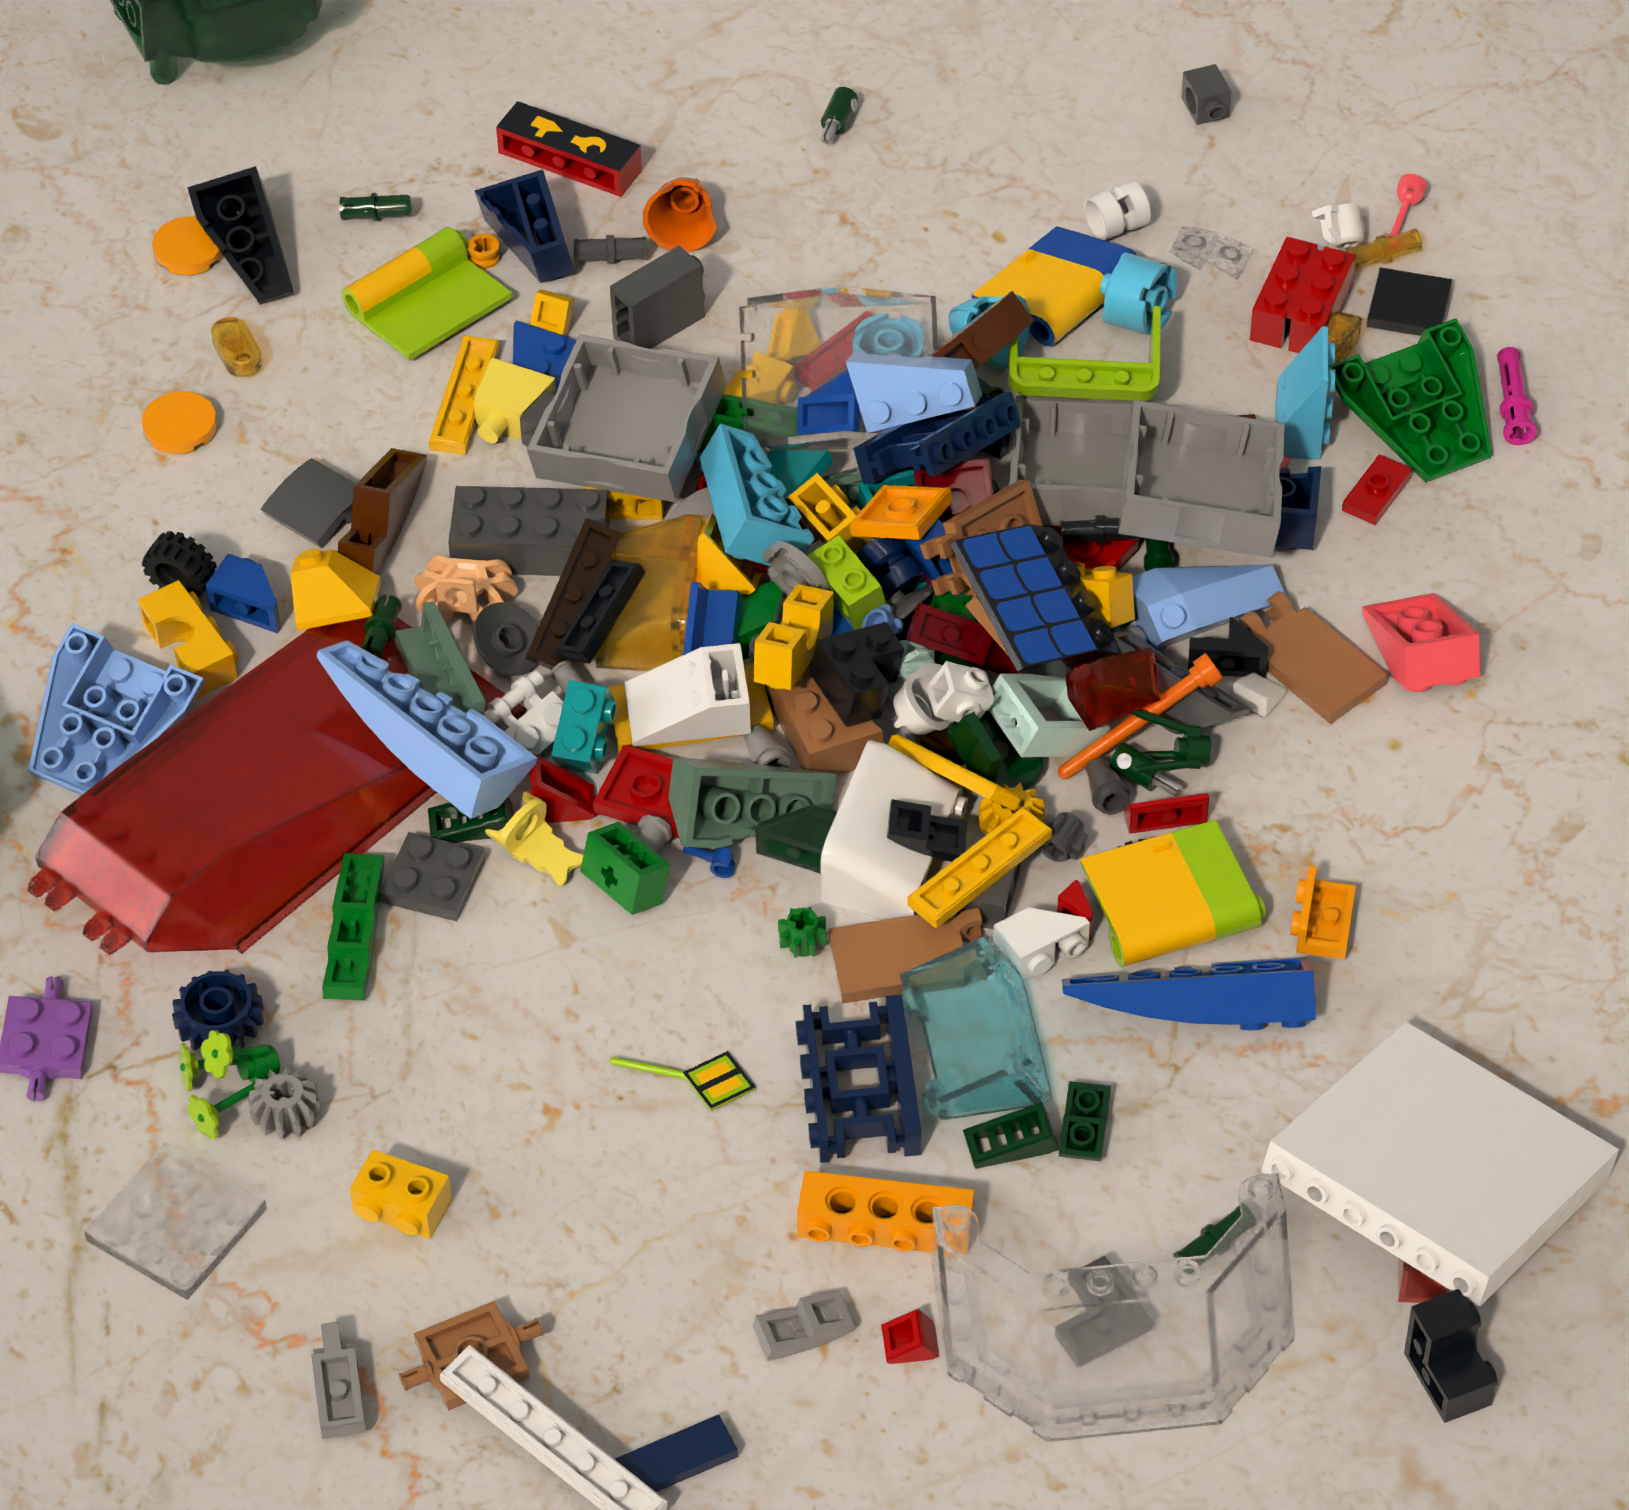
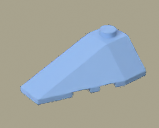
[1132,565,1286,650]

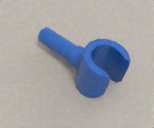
[683,847,736,878]

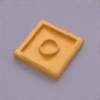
[849,485,953,540]

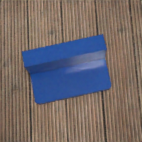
[683,582,742,655]

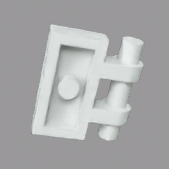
[484,671,563,755]

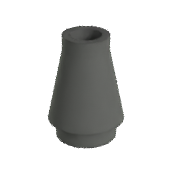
[1085,758,1130,815]

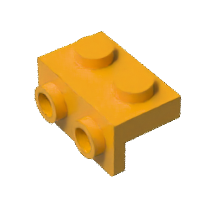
[1290,865,1356,959]

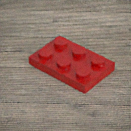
[593,745,679,838]

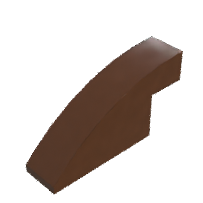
[337,448,427,574]

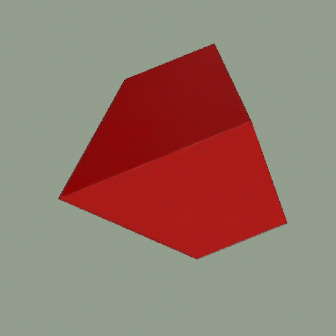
[530,754,596,823]

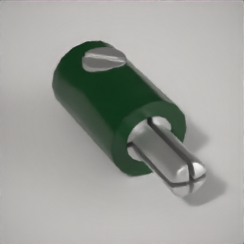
[820,87,858,144]
[1110,743,1182,797]

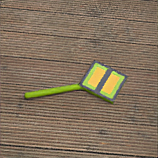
[609,1051,756,1111]

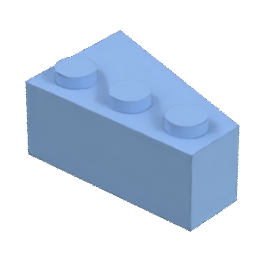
[846,351,982,433]

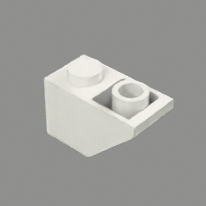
[993,907,1090,983]

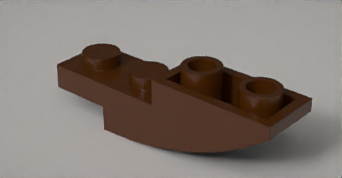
[928,291,1034,370]

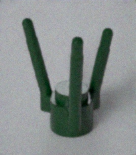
[1124,706,1211,774]

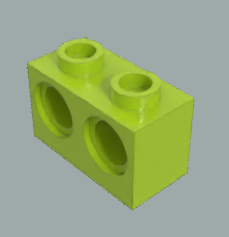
[807,535,886,630]

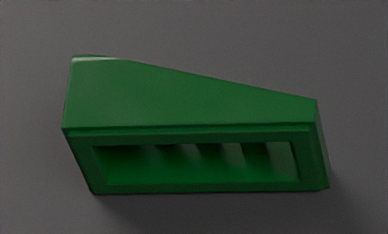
[428,797,514,843]
[963,1102,1059,1169]

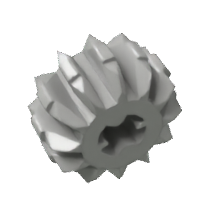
[248,1066,321,1140]

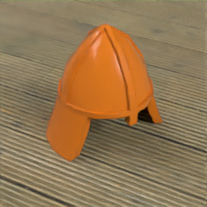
[643,177,717,253]

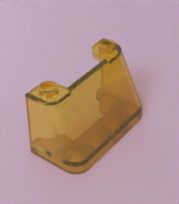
[595,514,705,671]

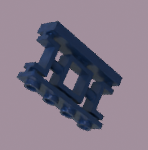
[853,391,1021,484]
[795,994,921,1163]

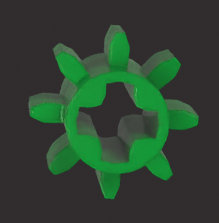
[778,907,828,958]

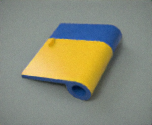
[971,226,1138,346]

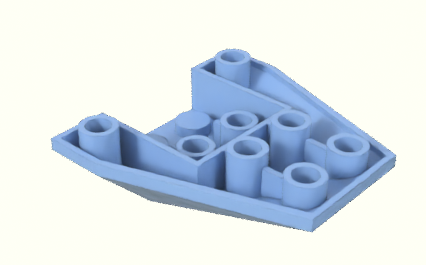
[28,623,205,801]

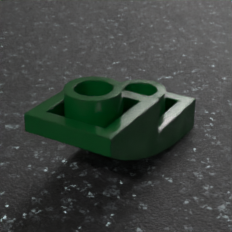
[1059,1081,1111,1162]

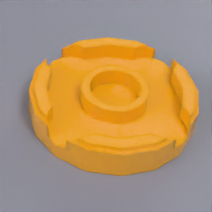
[152,216,223,275]
[142,391,217,454]

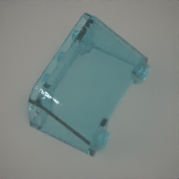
[899,935,1052,1120]

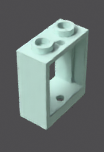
[988,674,1111,757]

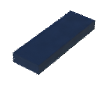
[615,1415,738,1492]

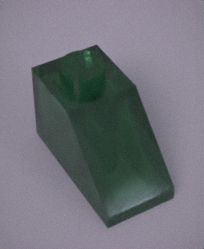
[755,805,837,874]

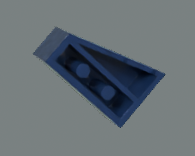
[474,169,575,283]

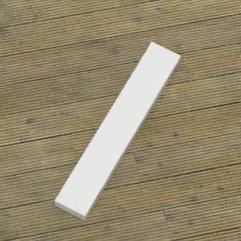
[440,1345,667,1510]

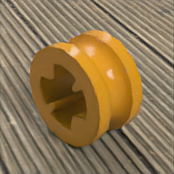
[467,233,501,269]

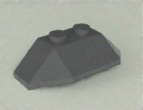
[1110,630,1250,735]

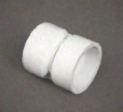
[1084,180,1151,240]

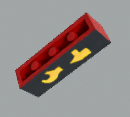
[496,101,642,197]

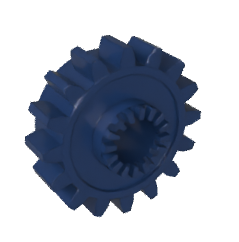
[172,970,264,1051]

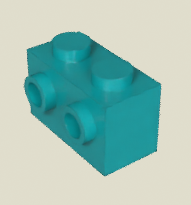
[551,680,617,774]

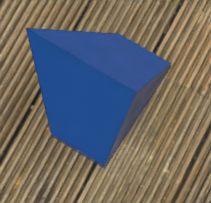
[797,369,859,437]

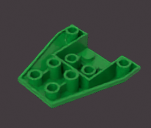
[1328,318,1492,483]

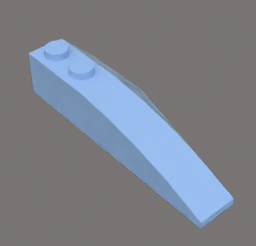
[316,640,537,819]

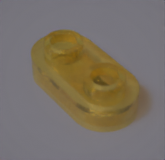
[211,317,262,377]

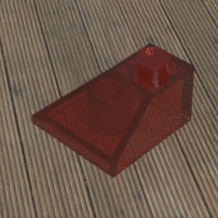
[1065,647,1161,731]

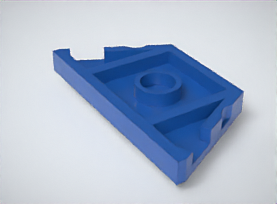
[513,320,576,392]

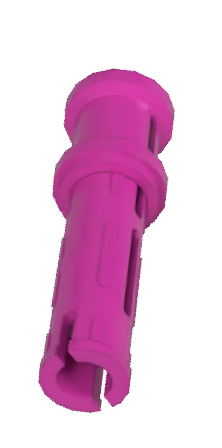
[1497,347,1537,445]

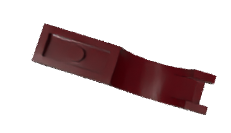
[906,603,1027,674]

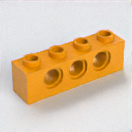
[797,1171,975,1257]

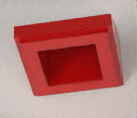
[1057,880,1093,941]
[881,1309,939,1364]

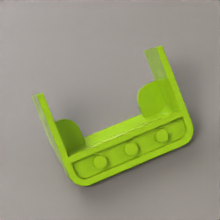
[1008,306,1161,401]

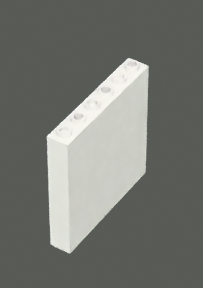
[1261,1021,1619,1308]

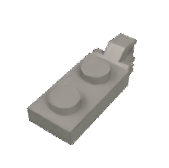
[311,1321,366,1439]

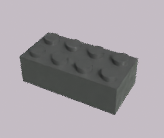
[448,486,610,576]

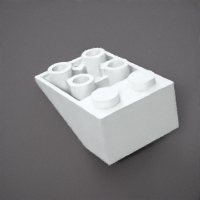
[624,643,751,746]

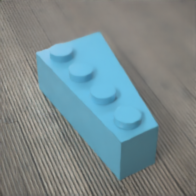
[700,423,815,566]

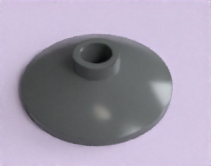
[886,585,934,620]
[473,602,538,676]

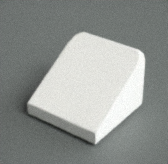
[1232,672,1287,718]

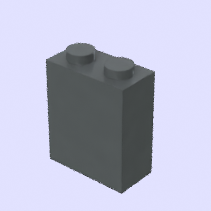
[610,246,705,349]

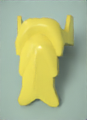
[485,791,583,886]

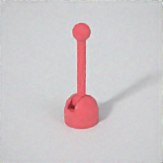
[1385,173,1427,248]

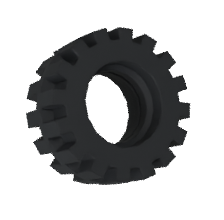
[142,531,217,599]

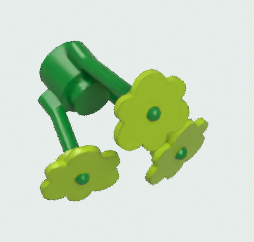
[179,1030,280,1140]

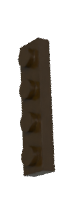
[525,518,621,670]

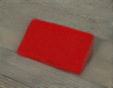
[1124,793,1209,834]

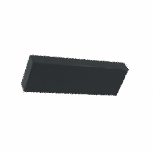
[555,560,646,664]

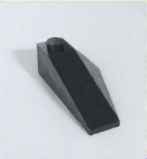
[187,166,294,305]

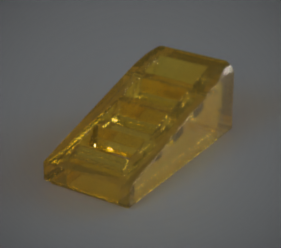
[1328,311,1362,363]

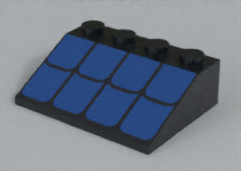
[950,524,1121,681]

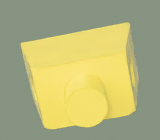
[474,358,556,443]

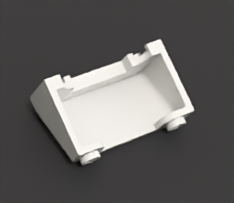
[820,740,968,919]

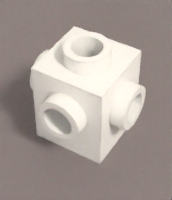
[926,661,995,722]

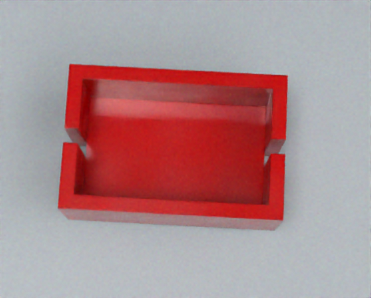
[1250,236,1356,353]

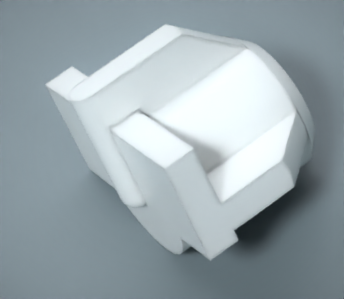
[1312,203,1366,249]

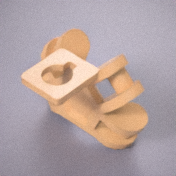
[414,555,518,625]

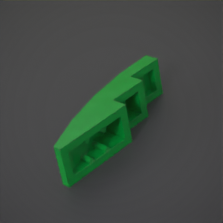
[322,853,385,1000]

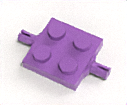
[0,976,92,1101]

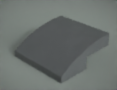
[261,458,356,548]

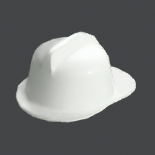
[893,663,953,735]

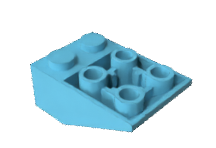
[1275,326,1335,459]

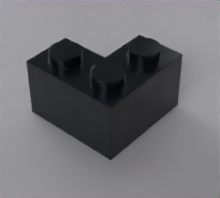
[809,622,905,727]
[1404,1289,1498,1423]

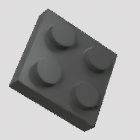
[380,832,485,922]

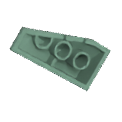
[668,758,837,848]

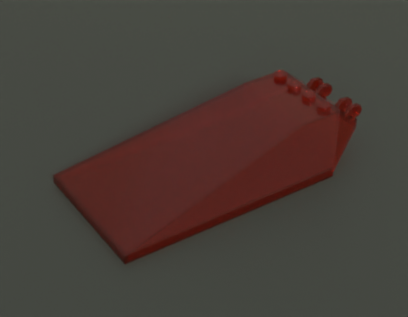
[27,602,526,955]

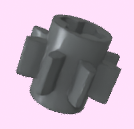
[1040,812,1089,862]

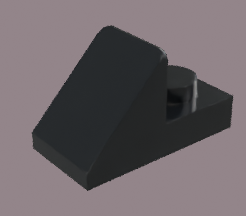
[1188,617,1268,678]

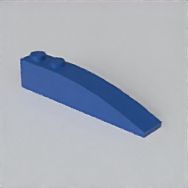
[1061,957,1316,1031]

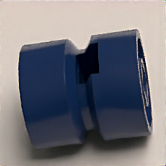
[856,538,926,601]

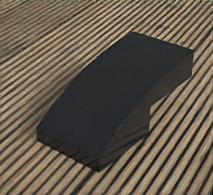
[887,799,968,862]

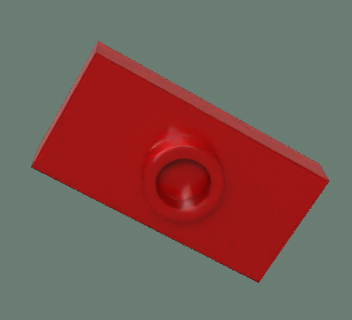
[1342,454,1412,525]

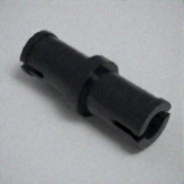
[1061,515,1139,546]

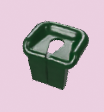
[946,711,1044,791]

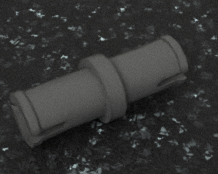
[574,235,647,263]

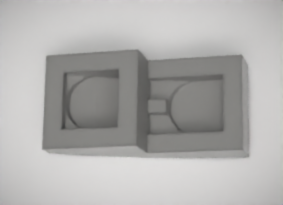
[753,1291,855,1361]

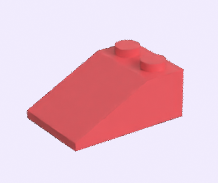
[1362,593,1480,692]

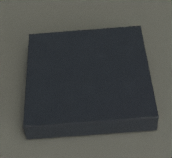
[1367,267,1452,336]

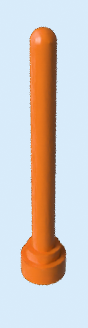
[1058,653,1224,779]

